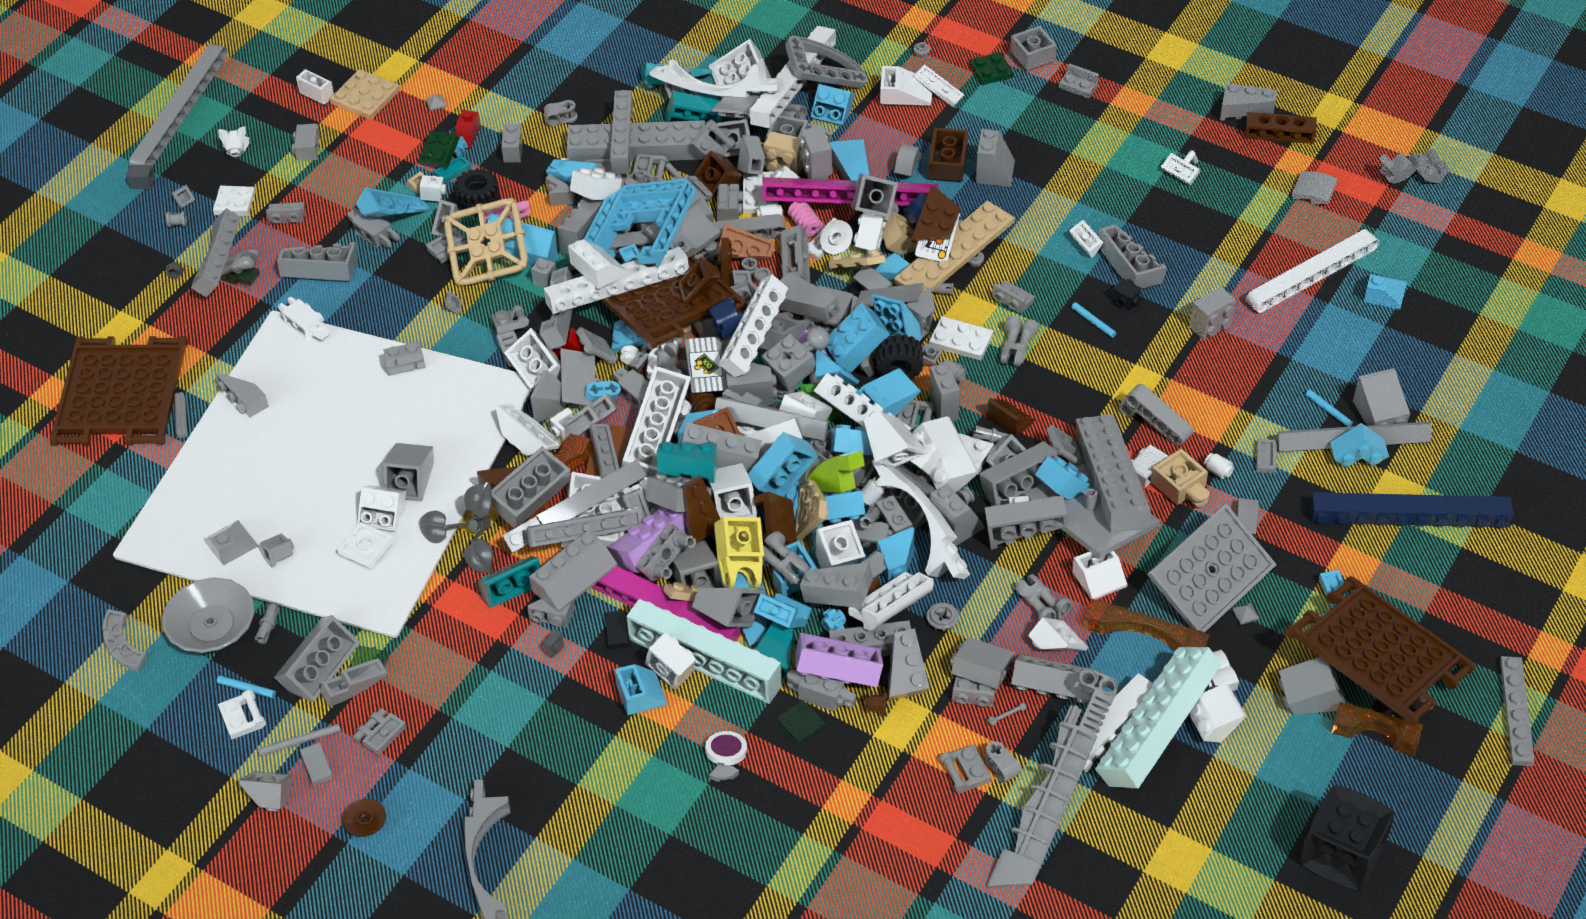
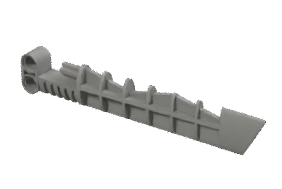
[987,669,1118,887]

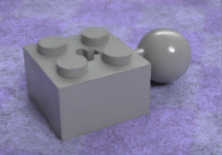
[761,327,830,390]

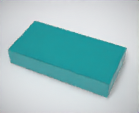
[434,155,472,184]

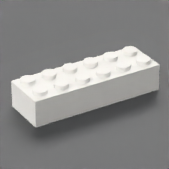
[621,366,691,478]

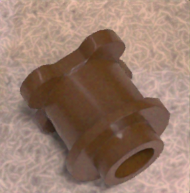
[864,692,887,717]

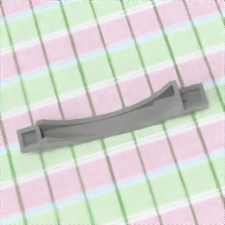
[502,459,647,553]
[465,780,510,919]

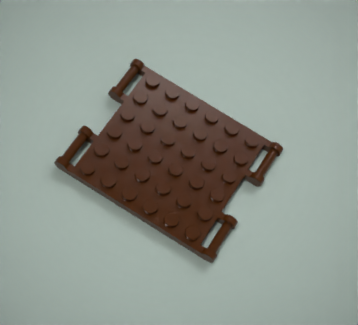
[600,255,748,350]
[50,336,188,445]
[1285,576,1476,727]

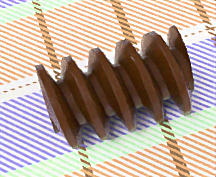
[688,387,716,412]

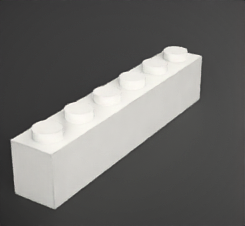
[1081,673,1153,774]

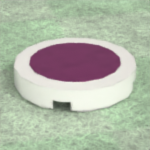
[705,731,747,766]

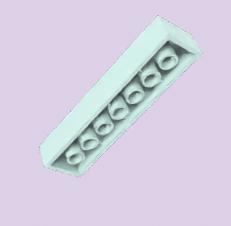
[626,599,782,704]
[1095,647,1221,788]

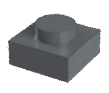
[543,629,564,658]

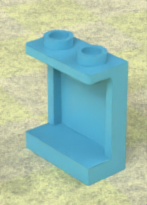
[754,593,812,628]

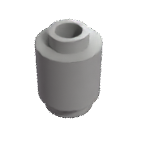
[939,359,967,383]

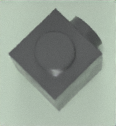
[126,165,155,190]

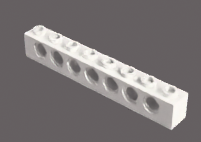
[543,247,689,314]
[814,373,942,475]

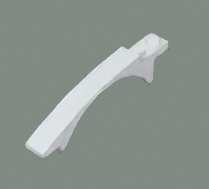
[649,59,783,98]
[872,460,970,579]

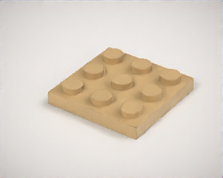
[330,69,401,120]

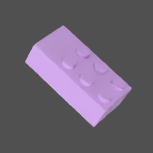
[607,506,689,573]
[795,633,883,687]

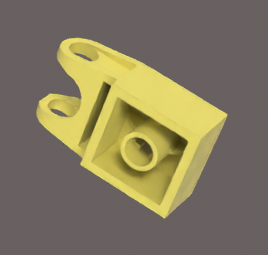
[714,517,764,588]

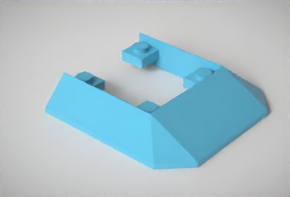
[584,179,697,268]

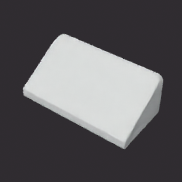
[1069,220,1103,258]

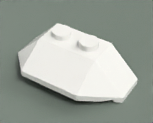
[496,404,560,456]

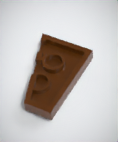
[682,475,721,544]

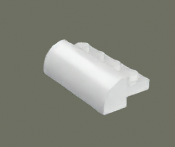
[848,572,934,631]

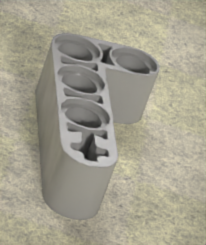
[1119,384,1194,446]

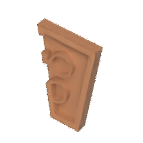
[715,224,775,260]

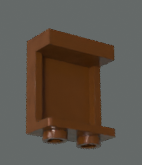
[753,492,797,547]

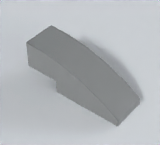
[562,394,619,442]
[321,658,387,707]

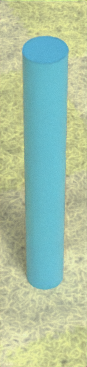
[1071,302,1116,338]
[1305,389,1353,427]
[217,675,276,698]

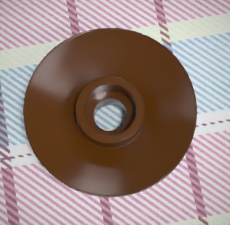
[343,799,386,837]

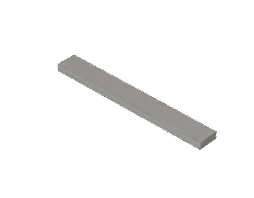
[1278,422,1432,452]

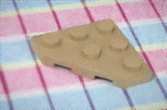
[828,249,886,268]
[795,479,828,540]

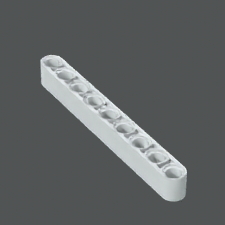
[1245,229,1380,313]

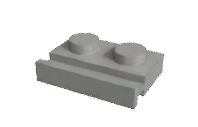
[426,229,468,264]

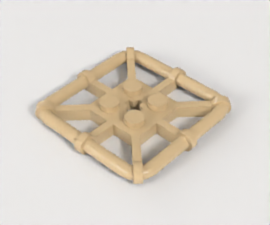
[444,198,528,286]

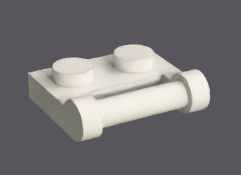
[218,690,266,740]

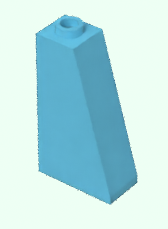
[829,139,869,181]

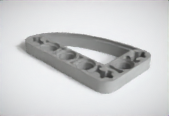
[785,36,868,88]

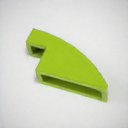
[807,451,865,493]

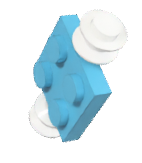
[612,320,647,365]

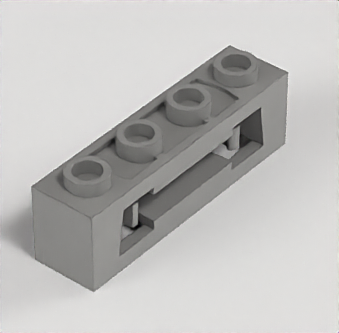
[780,225,810,282]

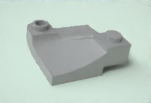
[645,199,721,257]

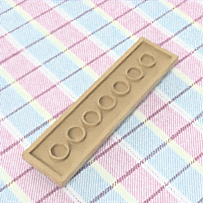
[894,200,1015,292]

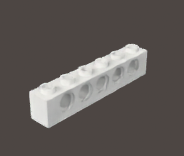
[718,274,788,377]

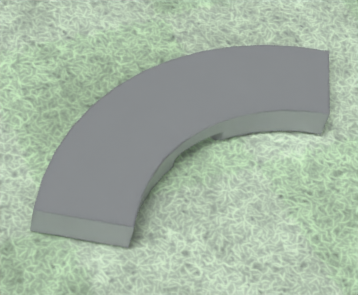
[102,609,148,673]

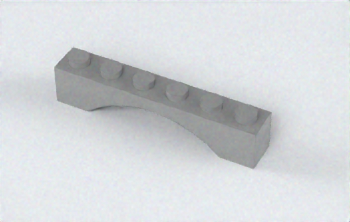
[610,90,633,174]
[191,208,241,297]
[539,266,575,350]

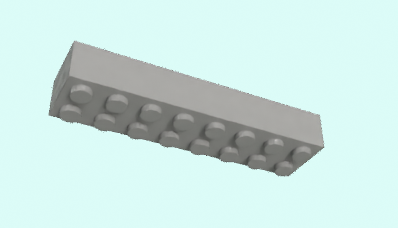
[567,121,705,162]
[1076,414,1151,532]

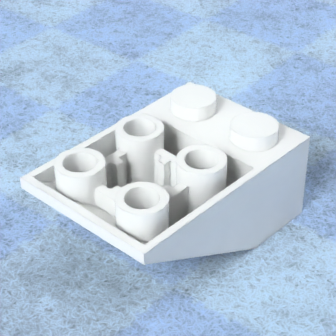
[880,66,932,106]

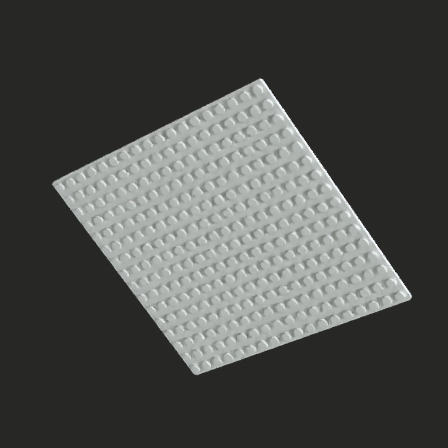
[113,311,532,638]

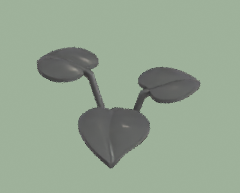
[420,482,493,573]

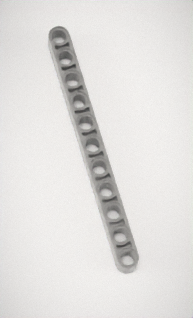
[130,44,228,167]
[610,214,786,258]

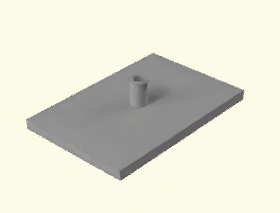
[1023,463,1160,558]
[1147,503,1277,637]

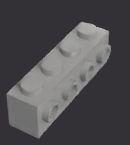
[829,620,911,657]

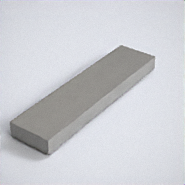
[589,424,619,479]

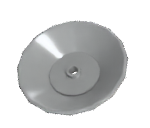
[162,577,254,653]

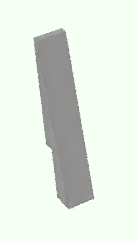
[714,397,829,441]

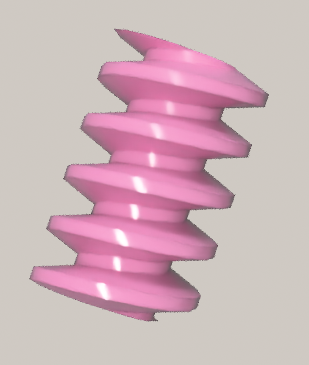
[788,202,823,237]

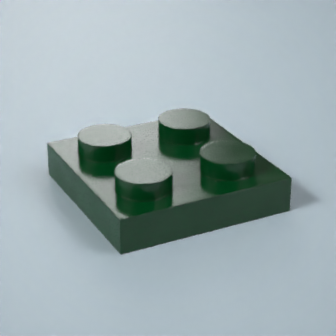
[969,52,1013,85]
[418,131,460,168]

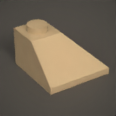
[882,211,919,255]

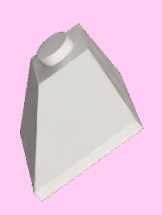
[816,520,865,569]
[1028,617,1089,651]

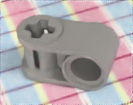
[544,100,578,126]
[984,741,1022,783]

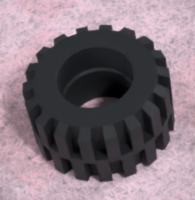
[454,168,500,210]
[876,334,923,380]

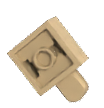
[761,131,803,175]
[1151,449,1210,507]

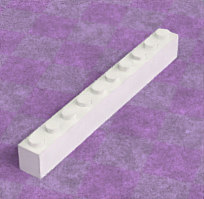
[748,26,836,128]

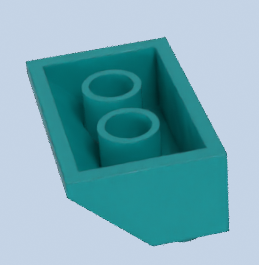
[477,556,541,609]

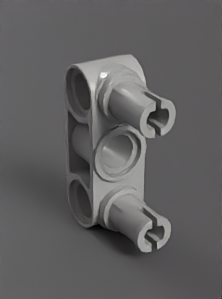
[637,524,696,581]

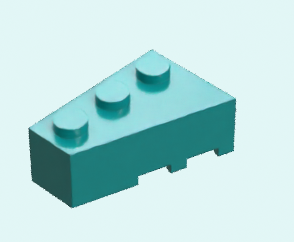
[664,91,722,125]
[657,442,718,483]

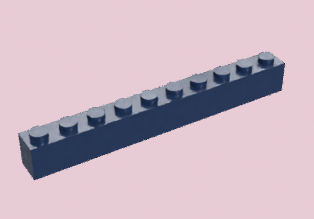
[1310,492,1514,528]

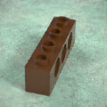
[1245,112,1317,144]

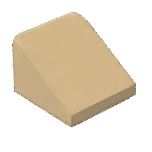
[405,171,423,194]

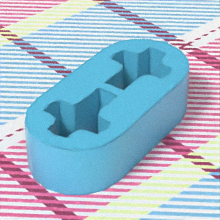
[585,381,621,401]

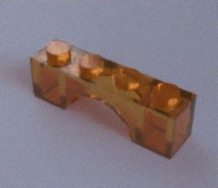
[1331,702,1423,756]

